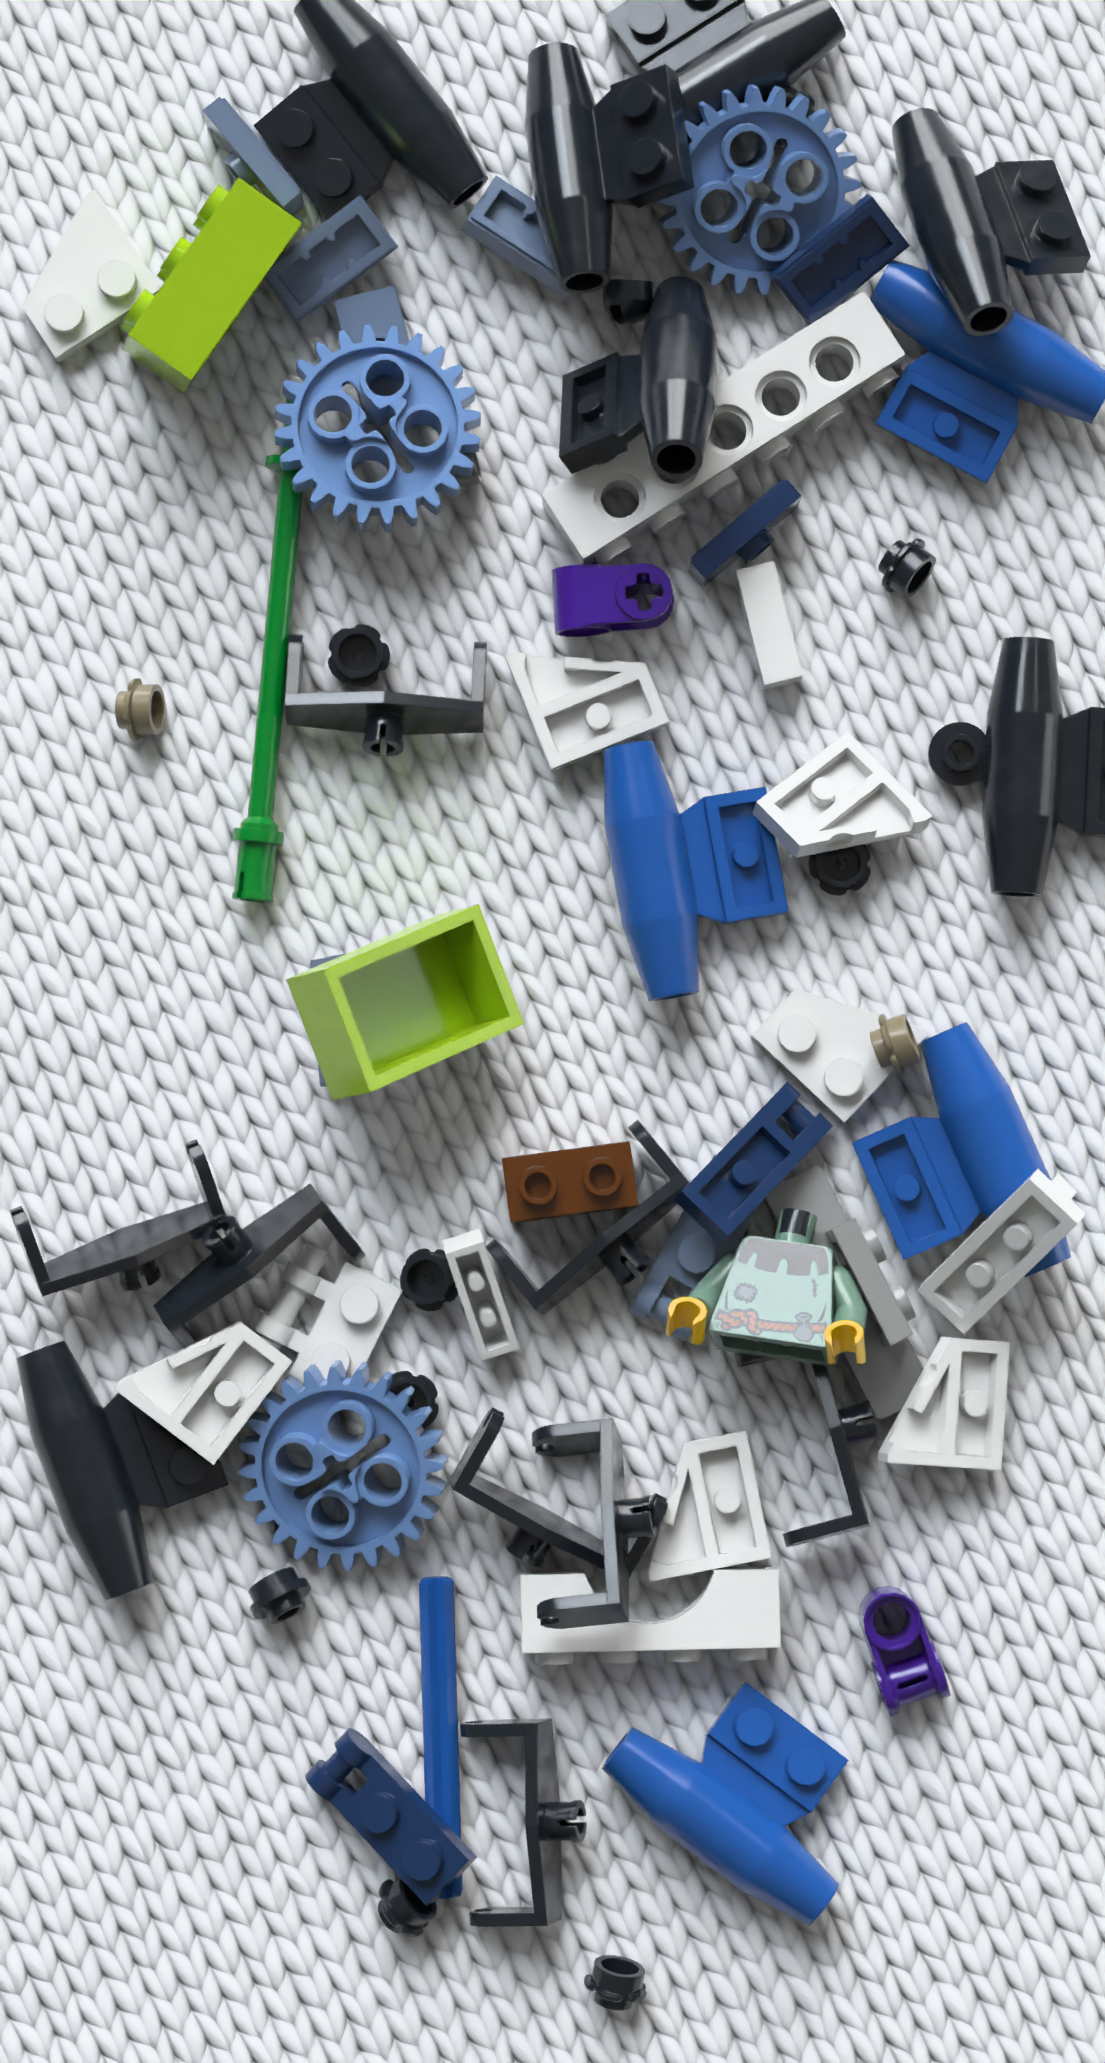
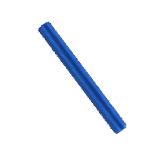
[419,1576,463,1899]

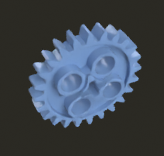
[658,84,862,295]
[274,325,481,532]
[238,1360,449,1571]

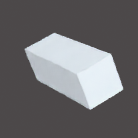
[734,561,803,690]
[442,1228,520,1361]

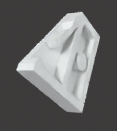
[21,189,160,363]
[505,652,669,772]
[753,732,932,858]
[751,989,928,1124]
[113,1322,292,1465]
[877,1337,1010,1470]
[648,1430,772,1582]

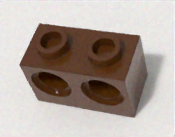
[502,1141,638,1224]

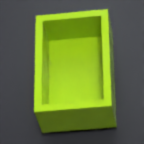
[120,177,302,393]
[286,904,524,1100]

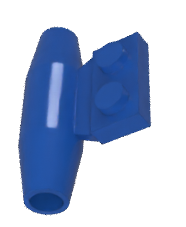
[870,259,1105,484]
[603,741,789,1001]
[852,1022,1071,1277]
[601,1682,849,1926]

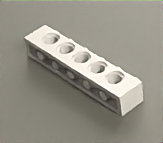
[542,291,905,566]

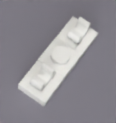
[917,1169,1086,1334]

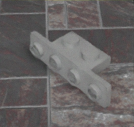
[764,1166,923,1419]

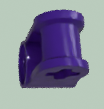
[551,563,674,637]
[858,1586,951,1717]

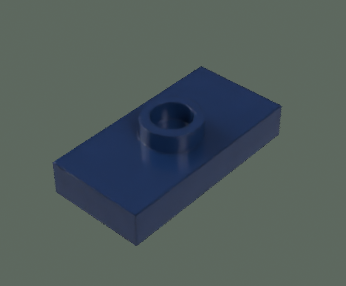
[769,193,910,325]
[689,479,801,588]

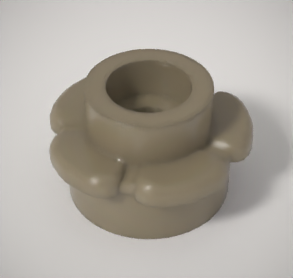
[115,678,166,741]
[870,1014,921,1074]

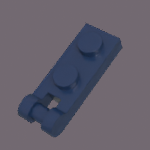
[673,1082,833,1244]
[305,1728,477,1906]

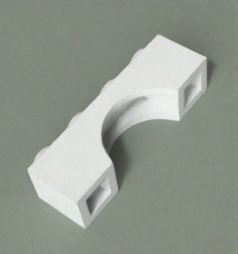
[520,1566,781,1665]

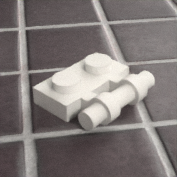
[254,1241,403,1384]

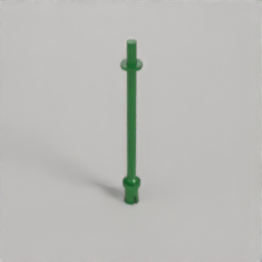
[232,398,303,903]

